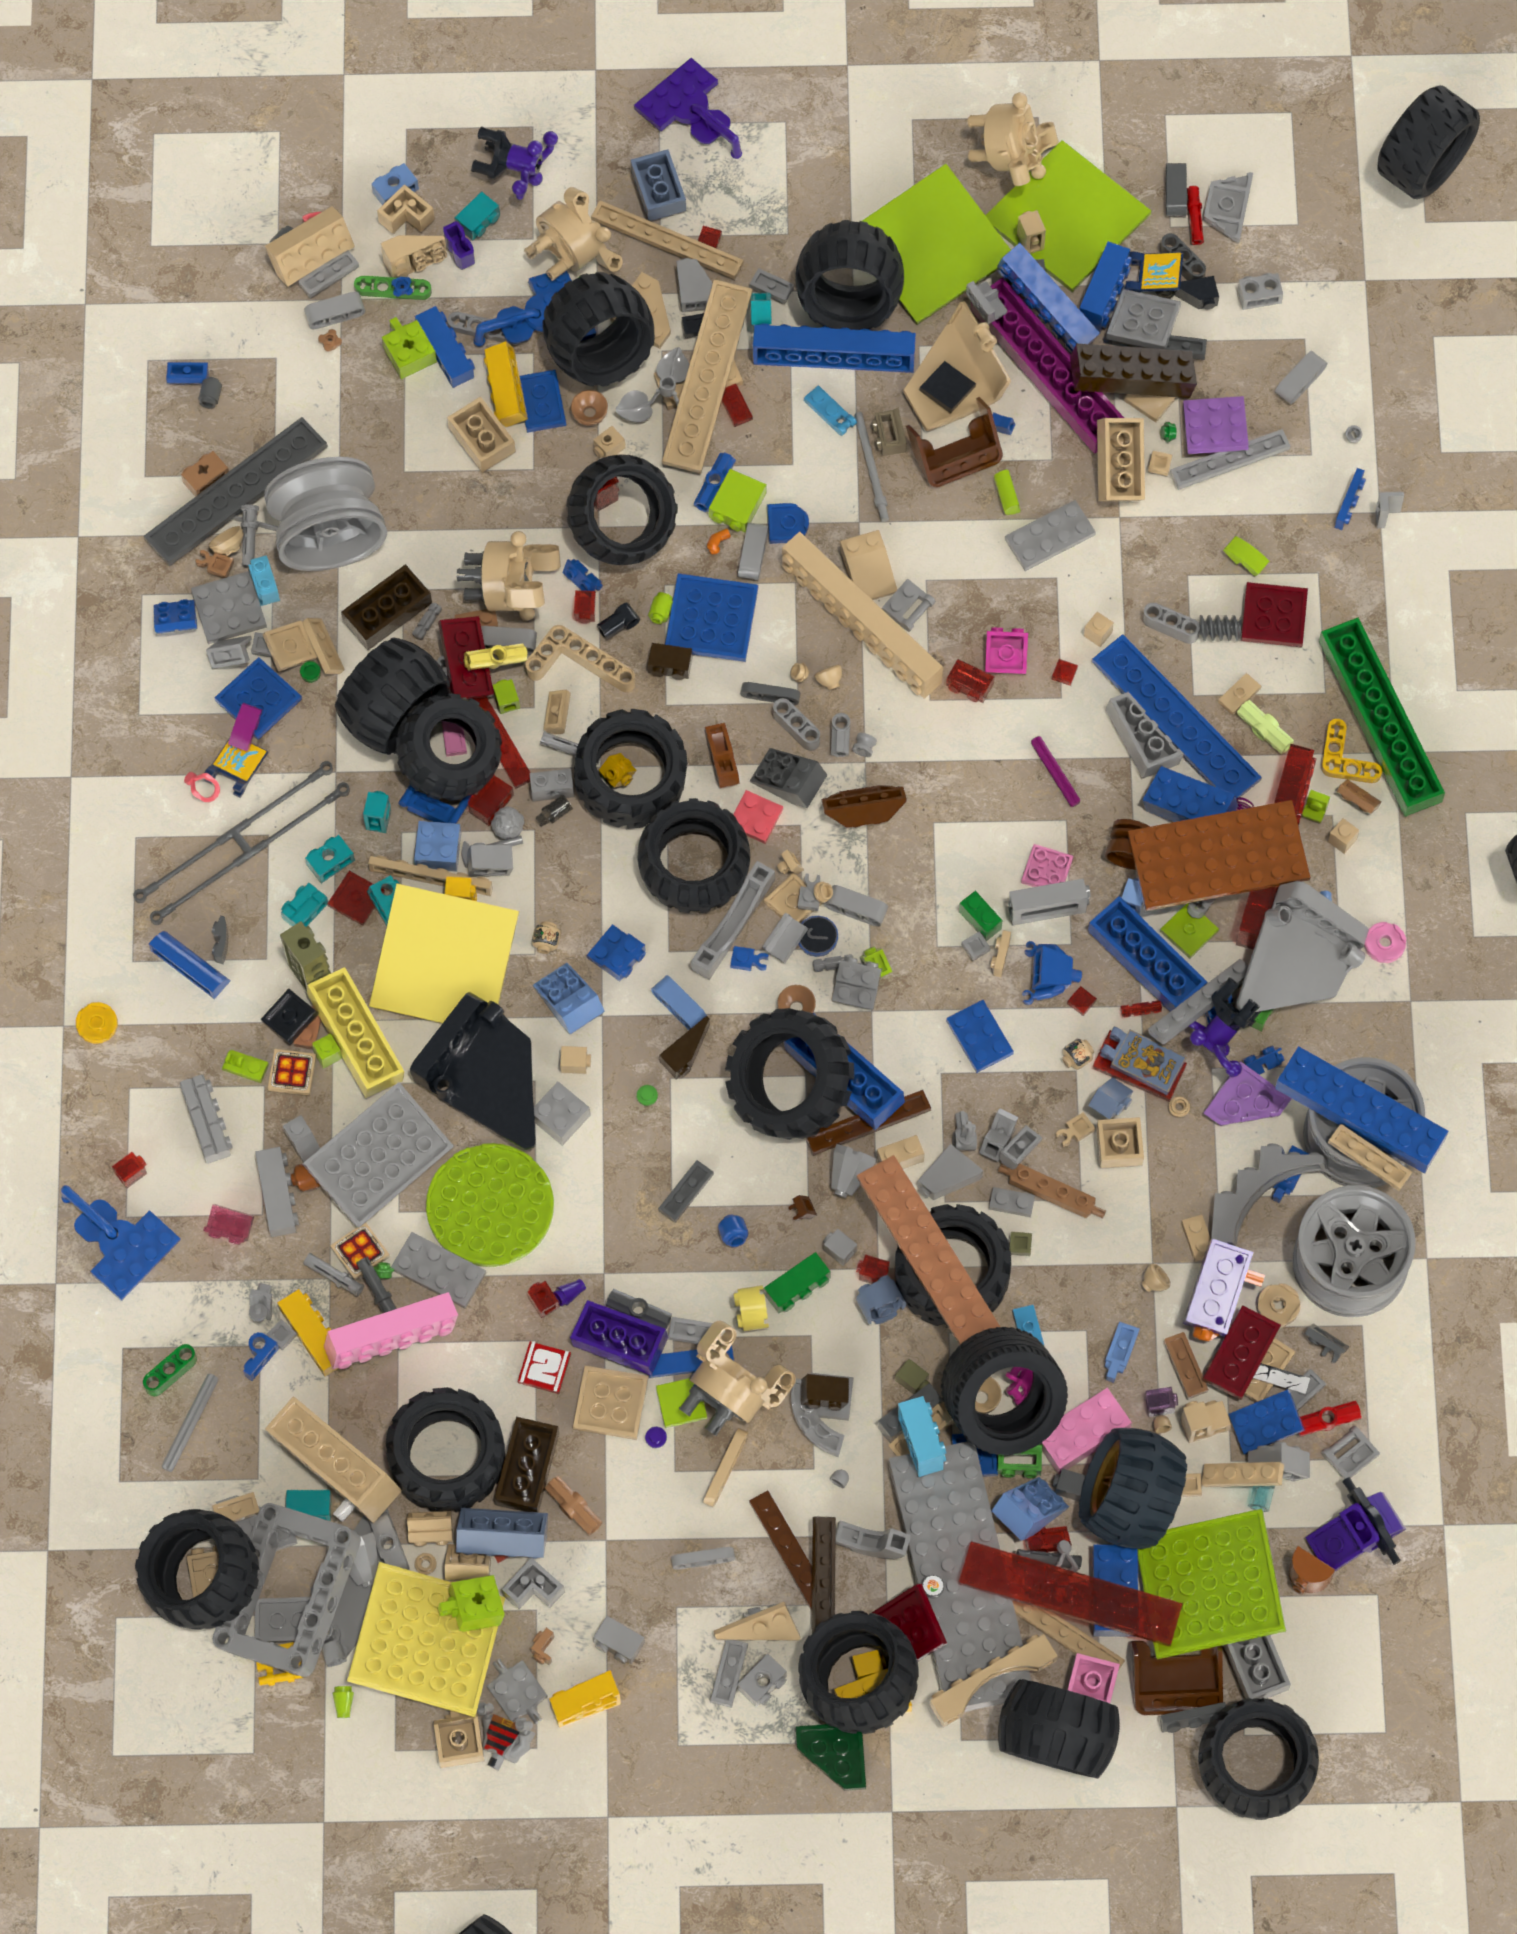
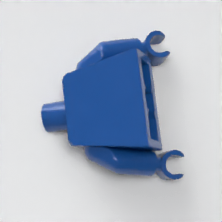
[1022,941,1082,1005]

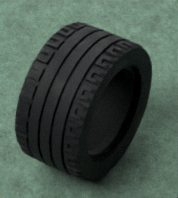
[941,1327,1068,1455]

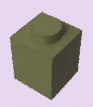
[895,1359,930,1395]

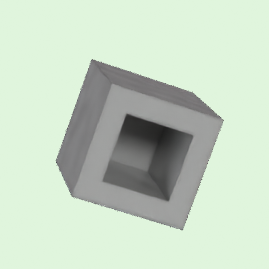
[823,1229,857,1266]

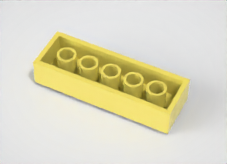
[307,967,404,1098]

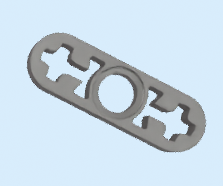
[671,1547,735,1570]

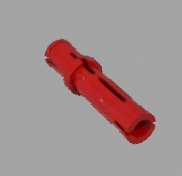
[1187,186,1204,245]

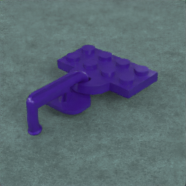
[634,58,742,159]

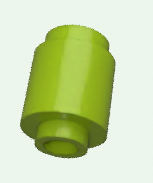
[648,592,673,624]

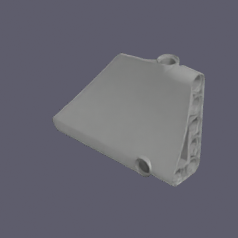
[1236,881,1369,1012]

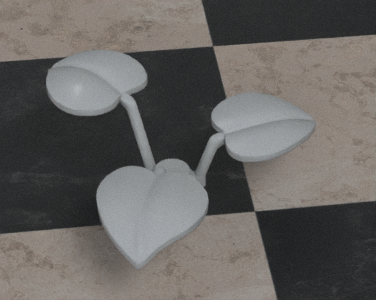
[616,347,690,422]

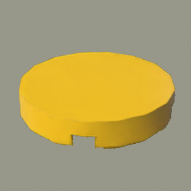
[76,1002,118,1044]

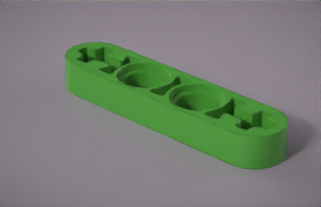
[354,276,432,300]

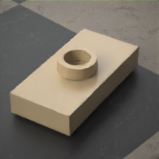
[1218,673,1262,715]

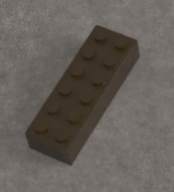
[1070,343,1197,398]

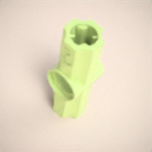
[1237,700,1294,755]

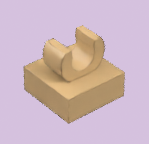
[777,849,804,875]

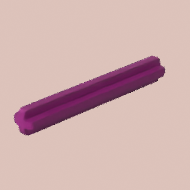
[1031,736,1080,807]

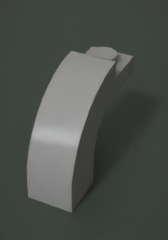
[836,1520,911,1559]

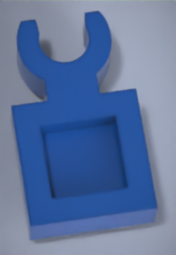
[730,946,768,971]

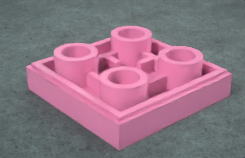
[1021,844,1073,887]

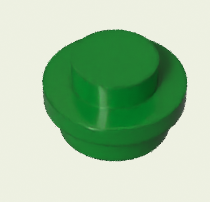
[1160,422,1177,442]

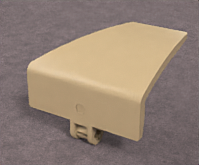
[903,301,1011,431]

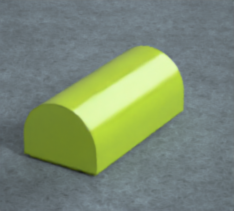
[994,469,1021,515]

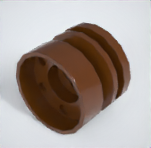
[1105,819,1150,870]

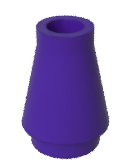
[553,1279,586,1306]

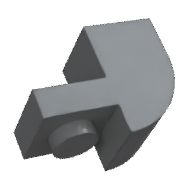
[979,1108,1019,1162]

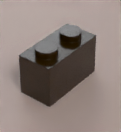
[648,643,693,680]
[801,1374,849,1411]

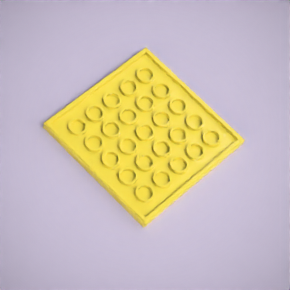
[369,884,520,1023]
[347,1562,505,1717]

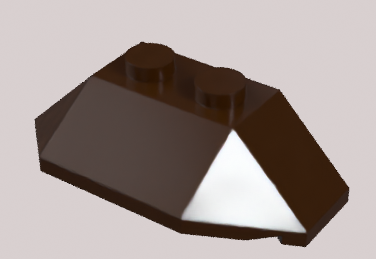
[821,785,907,828]

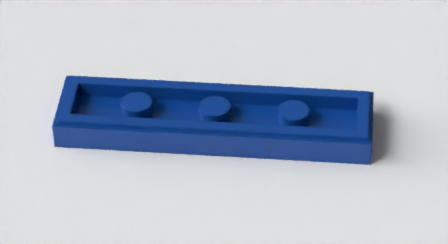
[649,1345,734,1378]

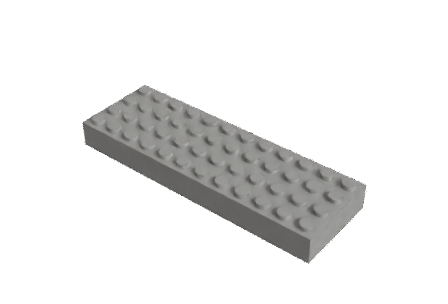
[889,1441,1032,1712]

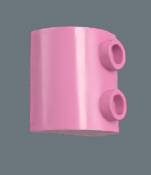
[1068,1653,1120,1703]

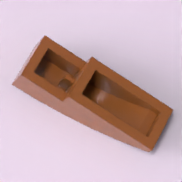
[705,723,740,788]

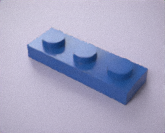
[1334,468,1366,530]

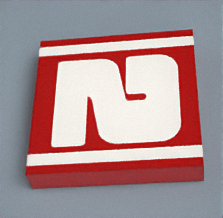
[518,1341,571,1394]

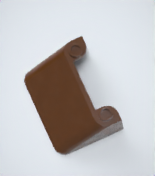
[1131,1640,1223,1715]

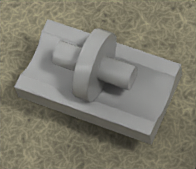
[249,1283,272,1321]

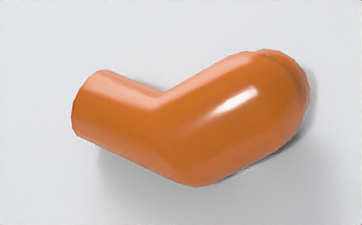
[707,528,731,555]

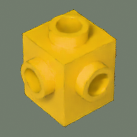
[599,753,637,788]

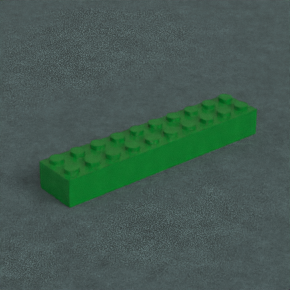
[1319,617,1445,817]

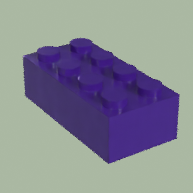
[570,1300,669,1376]

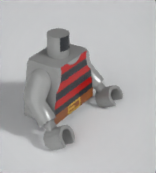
[477,1702,535,1771]

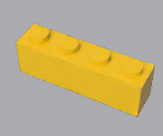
[484,341,528,427]
[277,1289,338,1377]

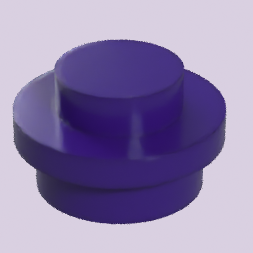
[645,1426,667,1448]

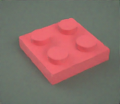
[733,790,783,844]

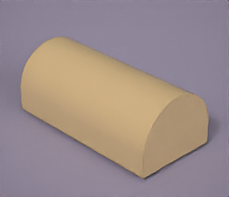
[544,689,571,734]

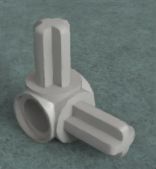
[952,1111,977,1150]

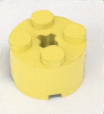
[734,1285,769,1332]

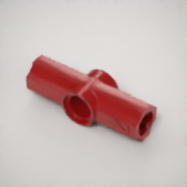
[1298,1400,1362,1437]

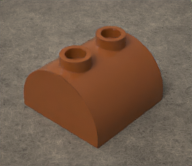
[1289,1546,1335,1595]

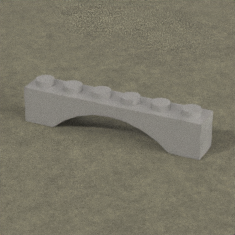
[691,861,775,980]

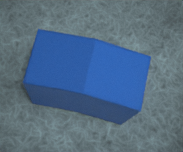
[992,412,1016,435]

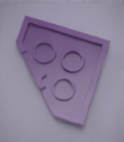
[1203,1061,1292,1125]

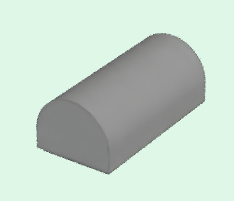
[999,1125,1042,1169]

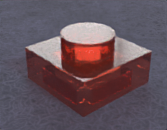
[1052,659,1078,686]
[1067,986,1097,1016]

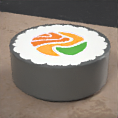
[922,1575,944,1598]

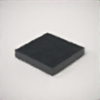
[919,361,976,413]
[261,988,319,1045]

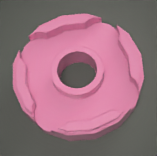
[1364,922,1406,963]

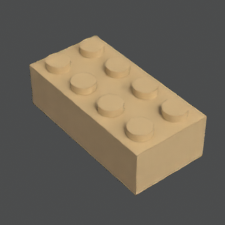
[265,206,355,287]
[1097,418,1145,501]

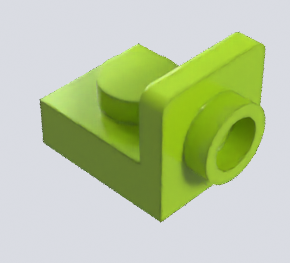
[1302,790,1330,823]
[860,946,893,977]

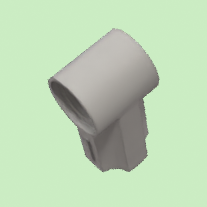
[831,713,850,757]

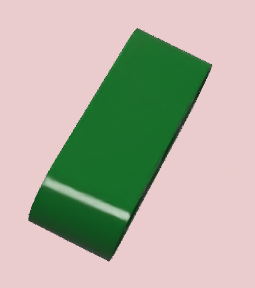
[143,1344,197,1397]

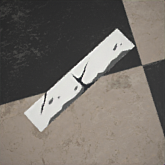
[1254,1363,1310,1394]

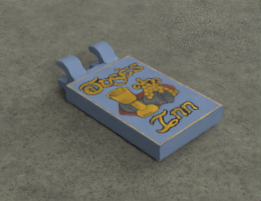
[1100,1026,1187,1095]

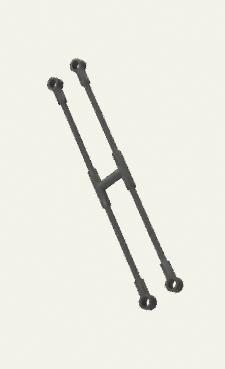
[133,761,350,925]

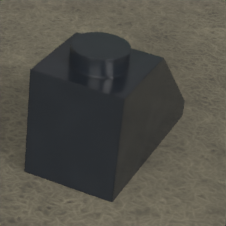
[1174,276,1219,310]

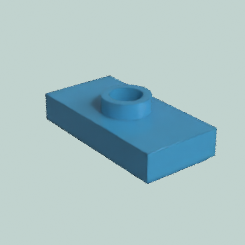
[1012,1305,1044,1345]

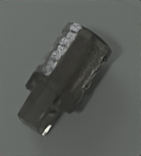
[535,794,573,827]

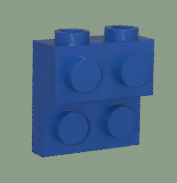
[587,924,646,982]

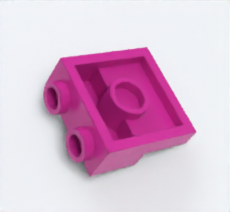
[985,627,1028,674]

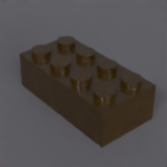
[341,564,432,650]
[495,1416,559,1513]

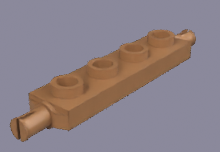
[998,1164,1106,1219]

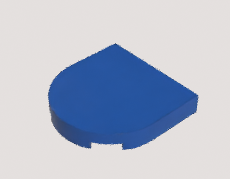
[767,503,809,544]

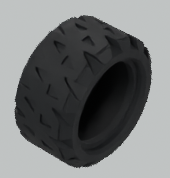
[1377,85,1480,200]
[574,709,688,829]
[895,1204,1011,1328]
[385,1387,505,1512]

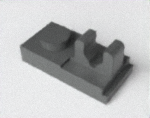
[1305,1323,1349,1363]

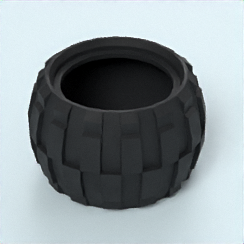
[395,693,502,801]

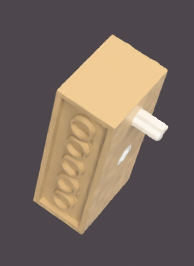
[265,1396,402,1524]

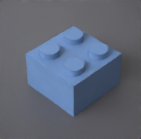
[414,821,461,872]

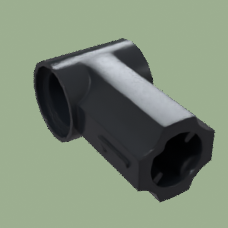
[597,602,640,640]

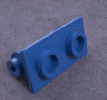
[562,559,603,599]
[1243,1045,1285,1075]

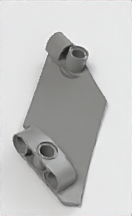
[311,1508,410,1667]

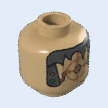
[531,921,561,954]
[1062,1038,1094,1070]

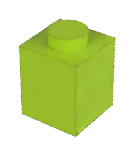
[493,679,520,714]
[312,1033,342,1069]

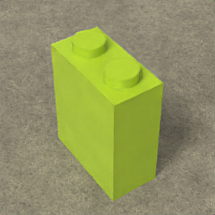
[709,469,767,533]

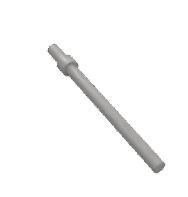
[855,412,889,522]

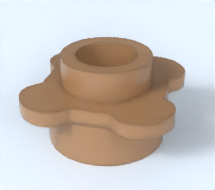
[318,329,342,351]

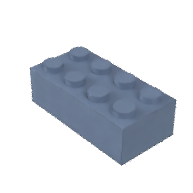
[456,1508,548,1559]

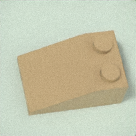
[840,530,897,600]

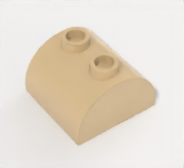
[445,1544,491,1582]

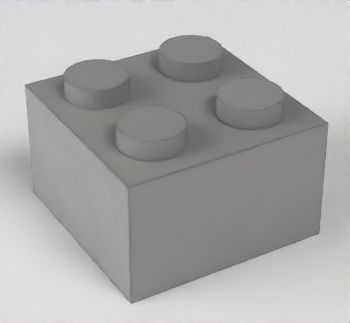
[534,1082,591,1146]

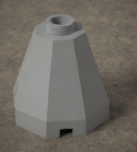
[831,1144,877,1198]
[349,1532,378,1588]

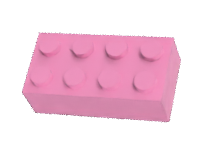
[1039,1388,1132,1475]

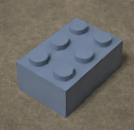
[630,149,686,221]

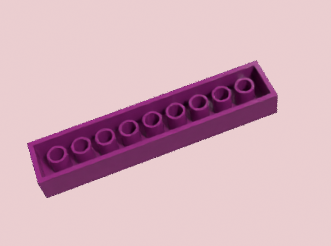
[970,278,1124,454]

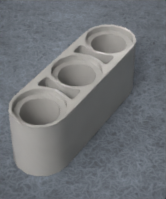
[304,292,365,329]
[1275,351,1328,404]
[738,523,769,580]
[1143,602,1200,644]
[481,626,537,655]
[773,698,820,751]
[824,885,888,927]

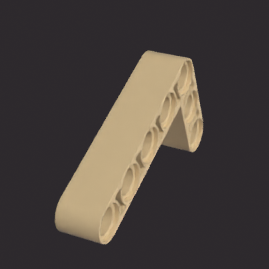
[526,625,635,692]

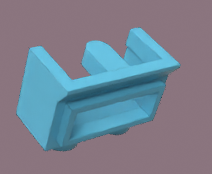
[248,555,280,606]

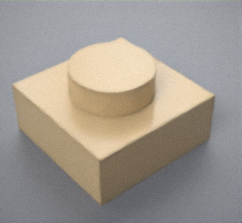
[1148,451,1173,476]

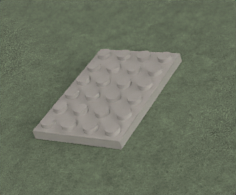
[302,1082,454,1228]

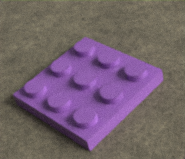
[1183,396,1249,454]

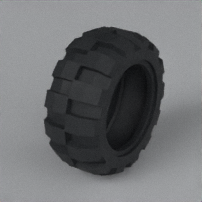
[725,1008,854,1140]

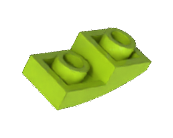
[1223,536,1270,577]

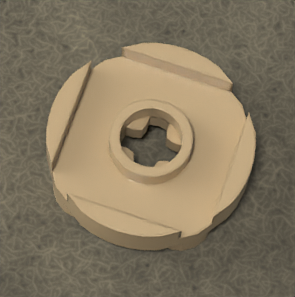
[1257,1283,1300,1328]

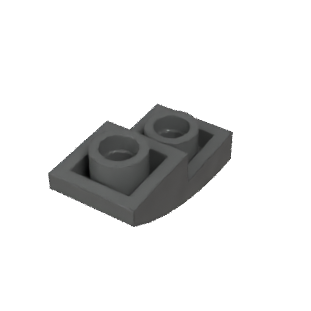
[212,915,229,965]

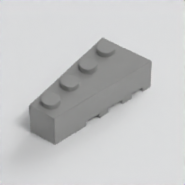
[1106,692,1183,778]

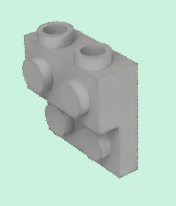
[832,956,883,1010]

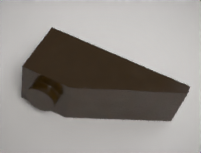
[659,1016,710,1080]

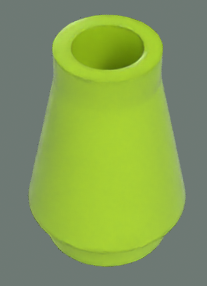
[332,1686,354,1718]

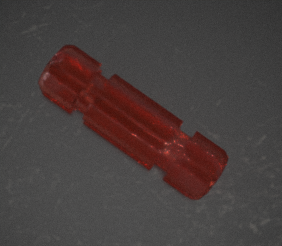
[1120,1000,1162,1017]

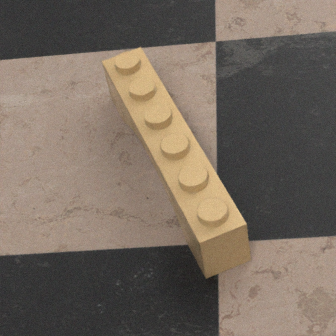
[930,1634,1058,1728]

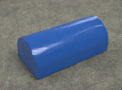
[166,362,209,384]

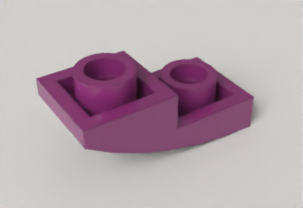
[228,703,262,751]

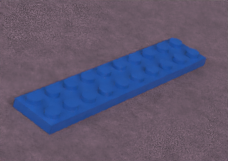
[1092,634,1262,799]

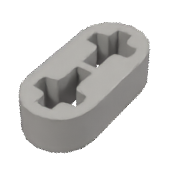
[1187,898,1216,918]

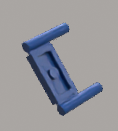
[398,785,473,824]

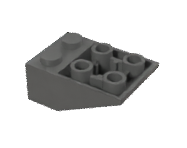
[750,748,827,808]

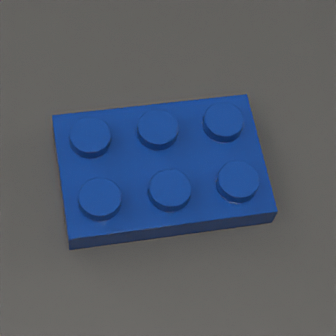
[946,1000,1014,1073]
[1229,1389,1305,1455]

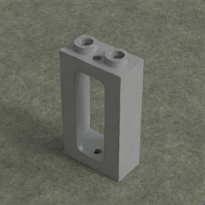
[1008,878,1091,926]

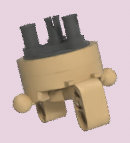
[457,531,561,621]
[679,1320,796,1436]

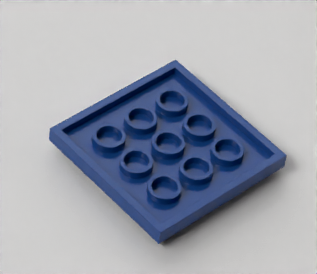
[665,573,759,662]

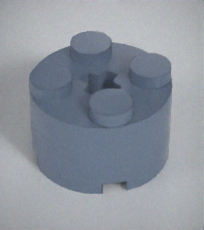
[856,1275,906,1324]

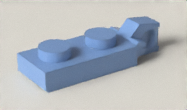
[1105,1322,1140,1383]

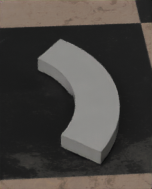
[791,1378,844,1457]

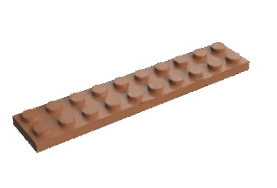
[857,1155,1000,1345]

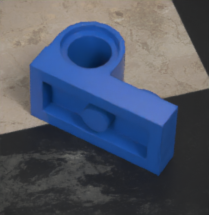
[243,1332,279,1381]

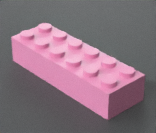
[324,1292,458,1369]

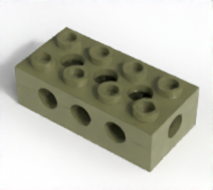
[280,921,331,992]

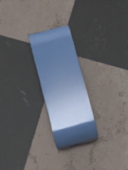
[651,975,707,1030]

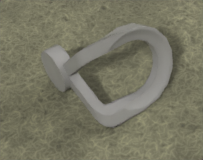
[1047,1540,1078,1579]

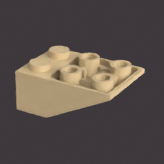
[380,235,447,278]

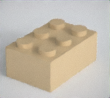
[447,397,516,473]

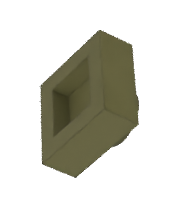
[1009,1232,1032,1256]

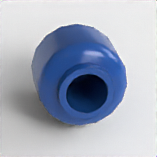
[718,1214,749,1247]

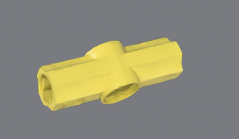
[464,643,528,671]

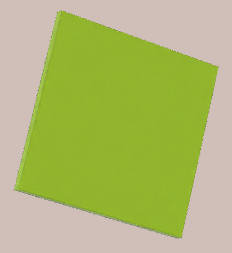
[985,140,1151,292]
[862,164,1011,325]
[1137,1509,1286,1659]

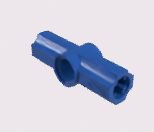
[694,452,736,512]

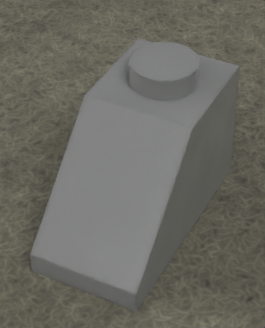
[283,1115,320,1163]

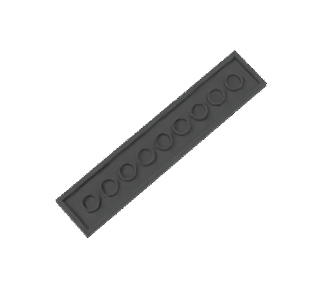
[144,417,328,566]

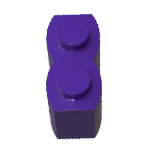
[443,221,475,270]

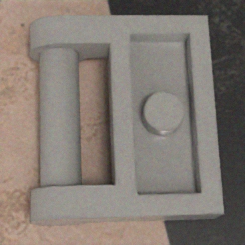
[882,579,936,632]
[1321,1425,1380,1479]

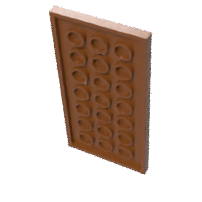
[1128,800,1311,911]

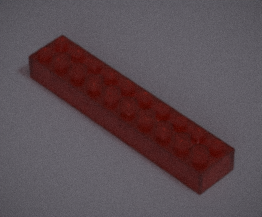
[1236,744,1317,950]

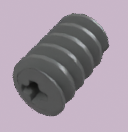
[1199,615,1241,641]

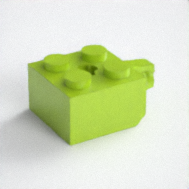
[381,317,437,379]
[438,1575,505,1632]

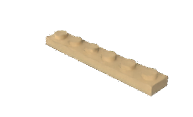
[368,855,493,896]

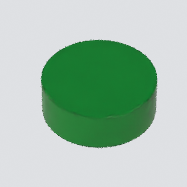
[300,661,321,683]

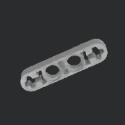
[448,312,520,345]

